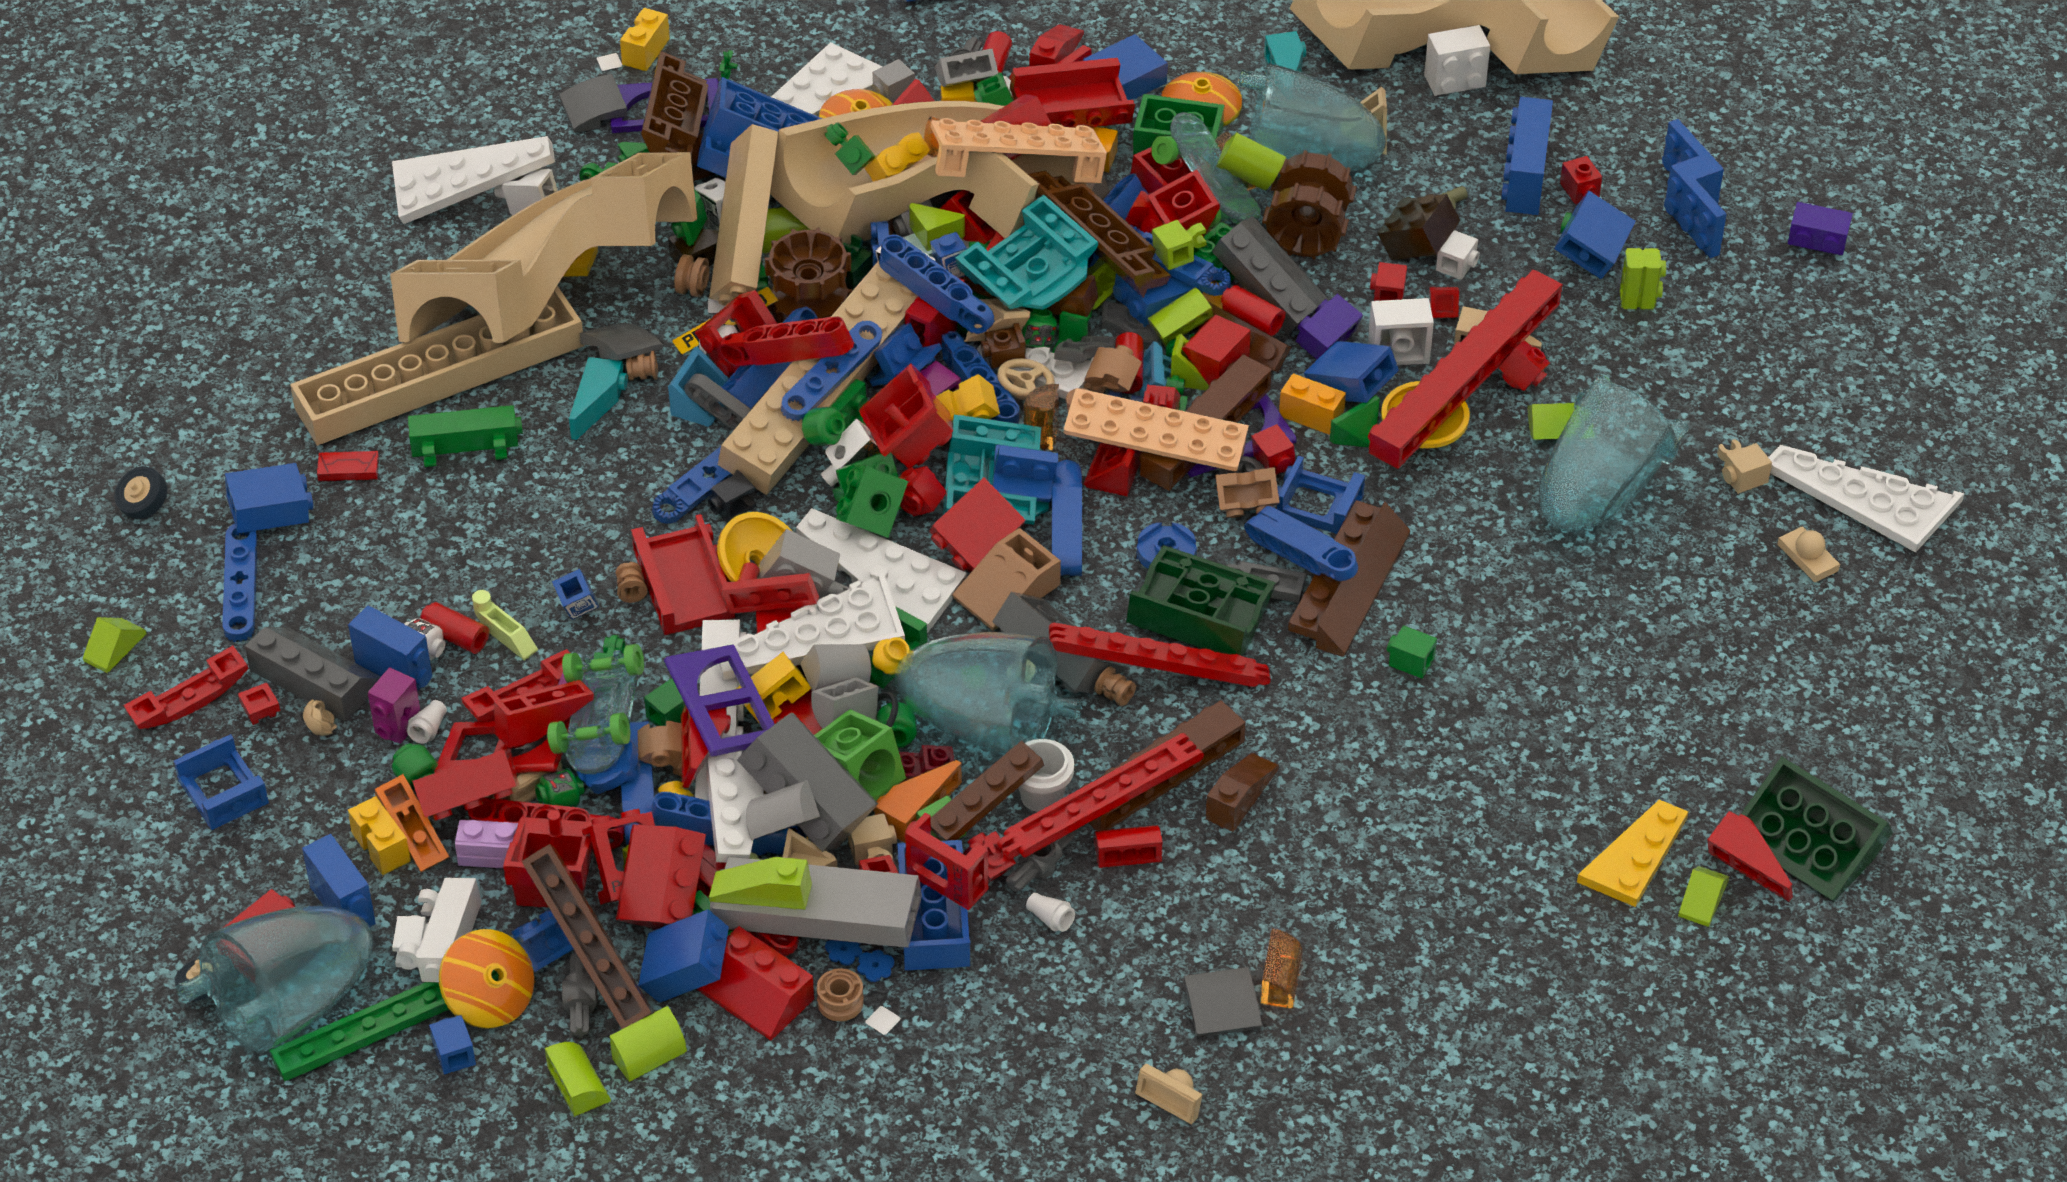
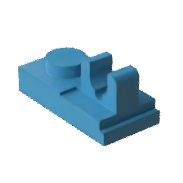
[1140,341,1171,397]

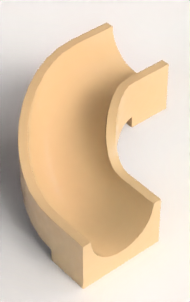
[1290,0,1619,74]
[770,101,1095,245]
[390,152,697,343]

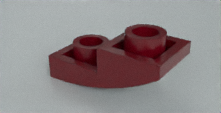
[899,745,955,784]

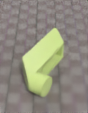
[472,590,538,661]

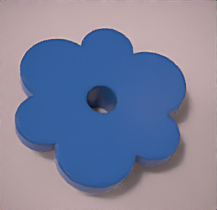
[825,940,862,966]
[857,950,894,982]

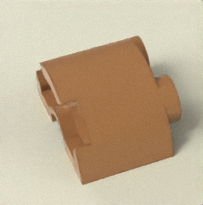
[1084,345,1142,393]
[1215,467,1279,518]
[638,721,682,776]

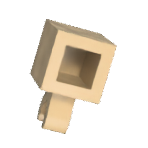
[1717,439,1772,494]
[848,813,897,865]

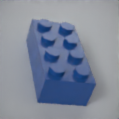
[1501,97,1553,215]
[897,840,970,970]

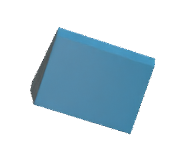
[668,347,729,427]

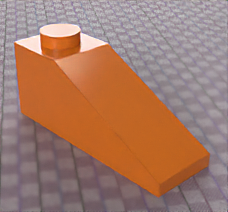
[874,760,962,843]
[375,774,449,873]

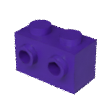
[1787,202,1853,255]
[1295,294,1363,359]

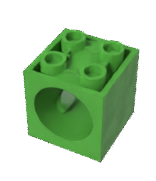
[814,709,906,801]

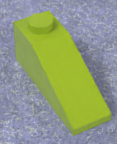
[709,857,812,910]

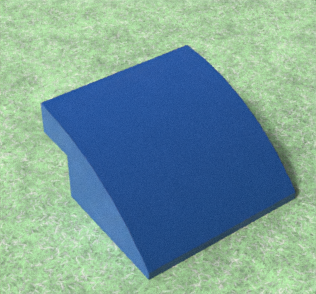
[697,77,823,197]

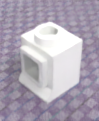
[392,915,428,968]

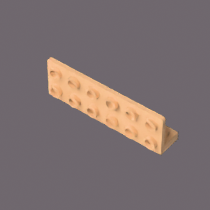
[930,118,1107,183]
[1063,388,1249,471]

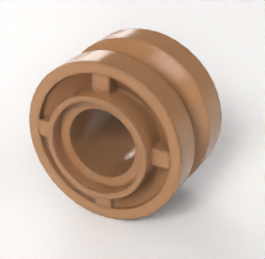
[674,254,710,298]
[817,968,864,1021]

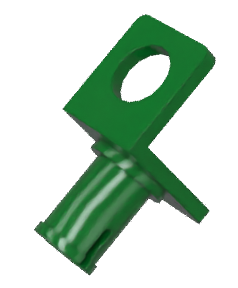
[1052,311,1092,353]

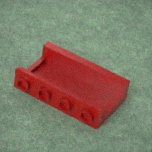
[1010,57,1135,128]
[631,514,735,636]

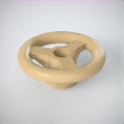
[997,358,1055,400]

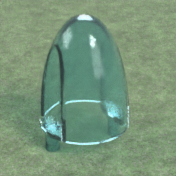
[1218,63,1386,174]
[1539,375,1689,532]
[895,632,1082,754]
[176,906,374,1052]

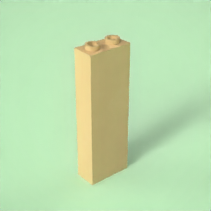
[709,124,778,306]

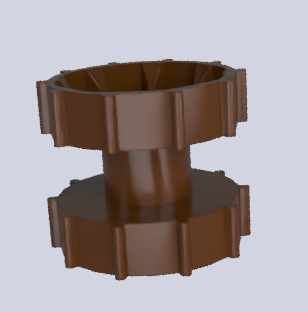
[1262,150,1357,260]
[765,227,852,324]

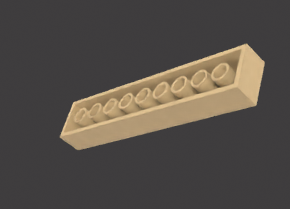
[718,261,918,495]
[290,286,584,446]

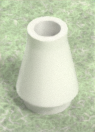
[407,700,447,744]
[1026,893,1075,932]

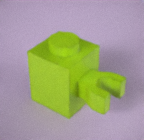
[1152,220,1206,270]

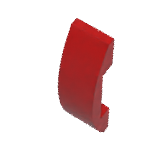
[123,646,249,729]
[462,649,584,722]

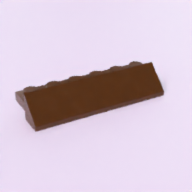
[641,51,708,156]
[1028,170,1171,298]
[1288,500,1411,657]

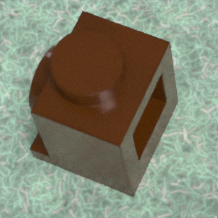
[980,323,1025,369]

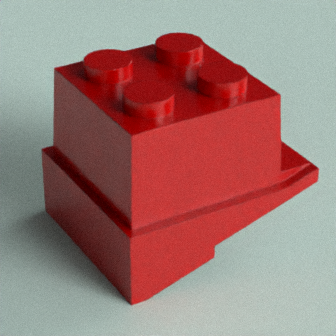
[859,363,953,469]
[503,810,593,908]

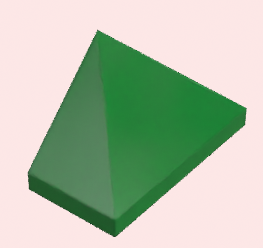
[1330,395,1380,448]

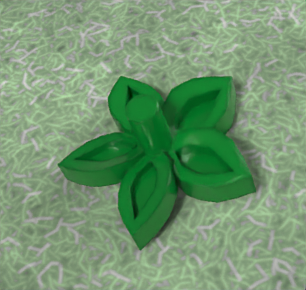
[719,50,738,79]

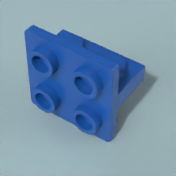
[870,323,942,386]
[993,445,1058,503]
[511,909,574,972]

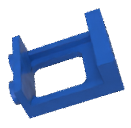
[1277,456,1365,534]
[174,734,269,830]

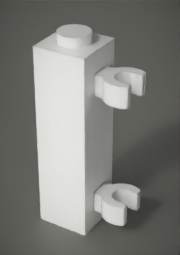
[398,878,482,982]

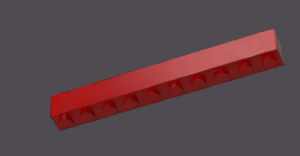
[1368,269,1562,469]

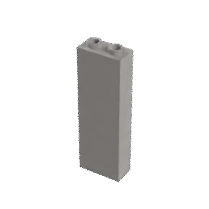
[710,857,922,948]

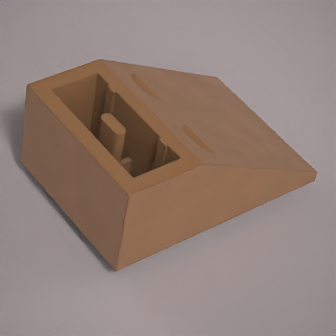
[952,527,1061,631]

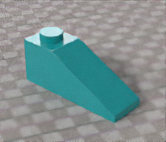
[1264,31,1307,108]
[569,357,628,440]

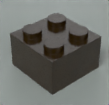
[1377,194,1461,260]

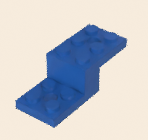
[1662,119,1727,258]

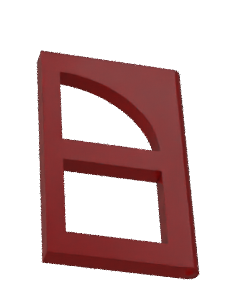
[434,717,574,773]

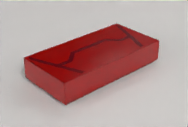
[317,451,379,481]

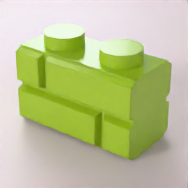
[1619,248,1666,309]

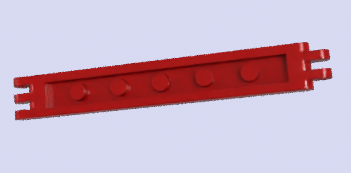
[1048,623,1271,687]
[997,733,1204,859]

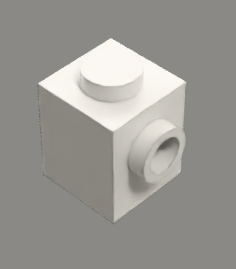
[1436,230,1480,280]

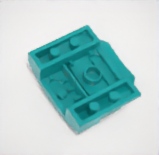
[955,195,1098,310]
[943,414,1049,525]

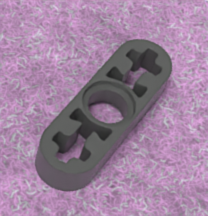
[684,374,752,430]

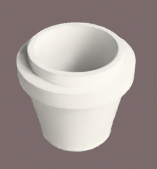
[1019,739,1074,812]

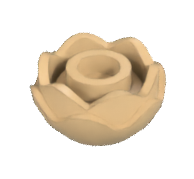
[303,700,337,736]

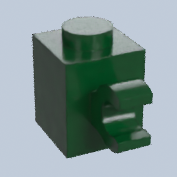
[843,234,873,291]

